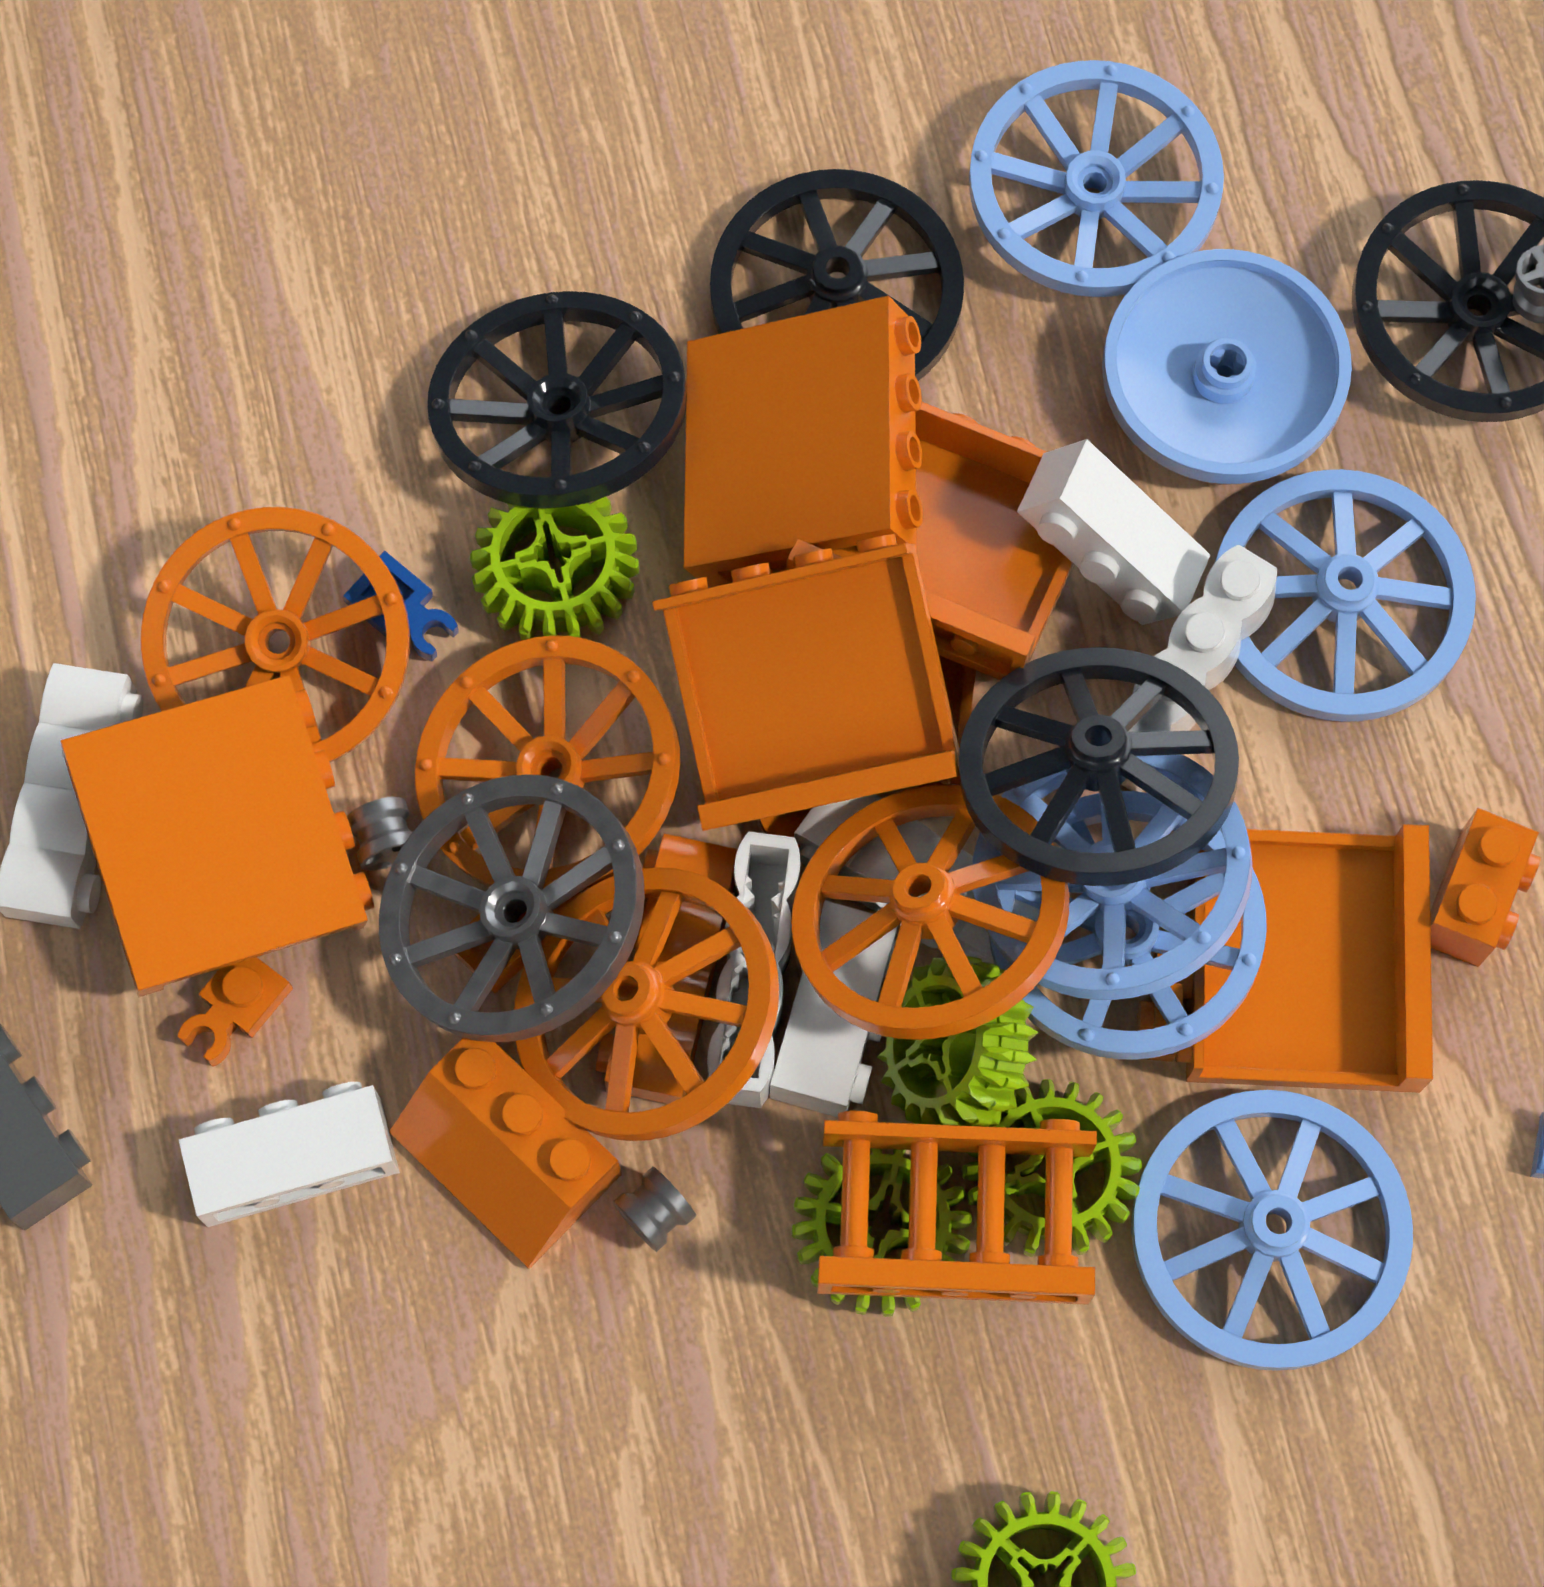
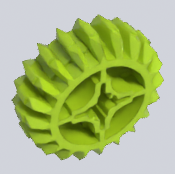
[470,497,639,640]
[877,956,1039,1127]
[961,1079,1142,1257]
[792,1148,972,1317]
[951,1491,1136,1587]

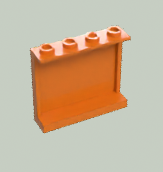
[684,296,923,588]
[786,402,1074,680]
[652,534,960,831]
[61,675,374,998]
[1175,824,1433,1093]

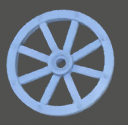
[969,60,1224,297]
[1214,469,1476,722]
[972,754,1253,1000]
[989,791,1267,1060]
[1131,1090,1413,1371]

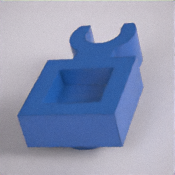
[343,551,459,661]

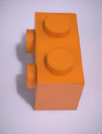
[1430,808,1541,967]

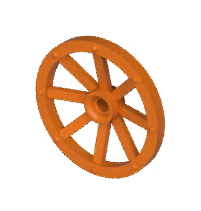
[141,507,410,762]
[415,636,680,890]
[791,785,1069,1040]
[514,867,779,1141]

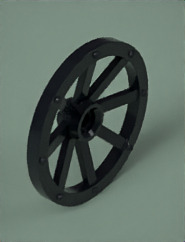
[710,169,964,381]
[1352,180,1544,422]
[427,291,687,508]
[959,647,1239,886]

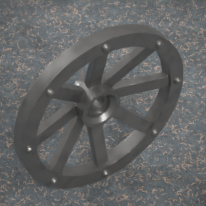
[379,774,645,1042]

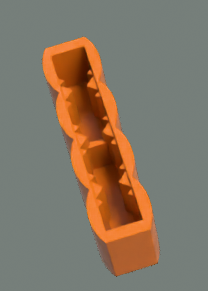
[596,833,738,1104]

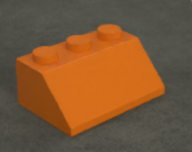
[389,1037,622,1269]

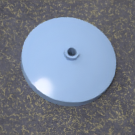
[1102,249,1352,484]

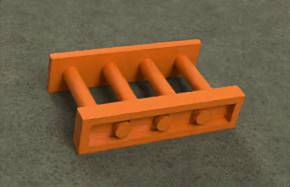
[817,1111,1097,1305]

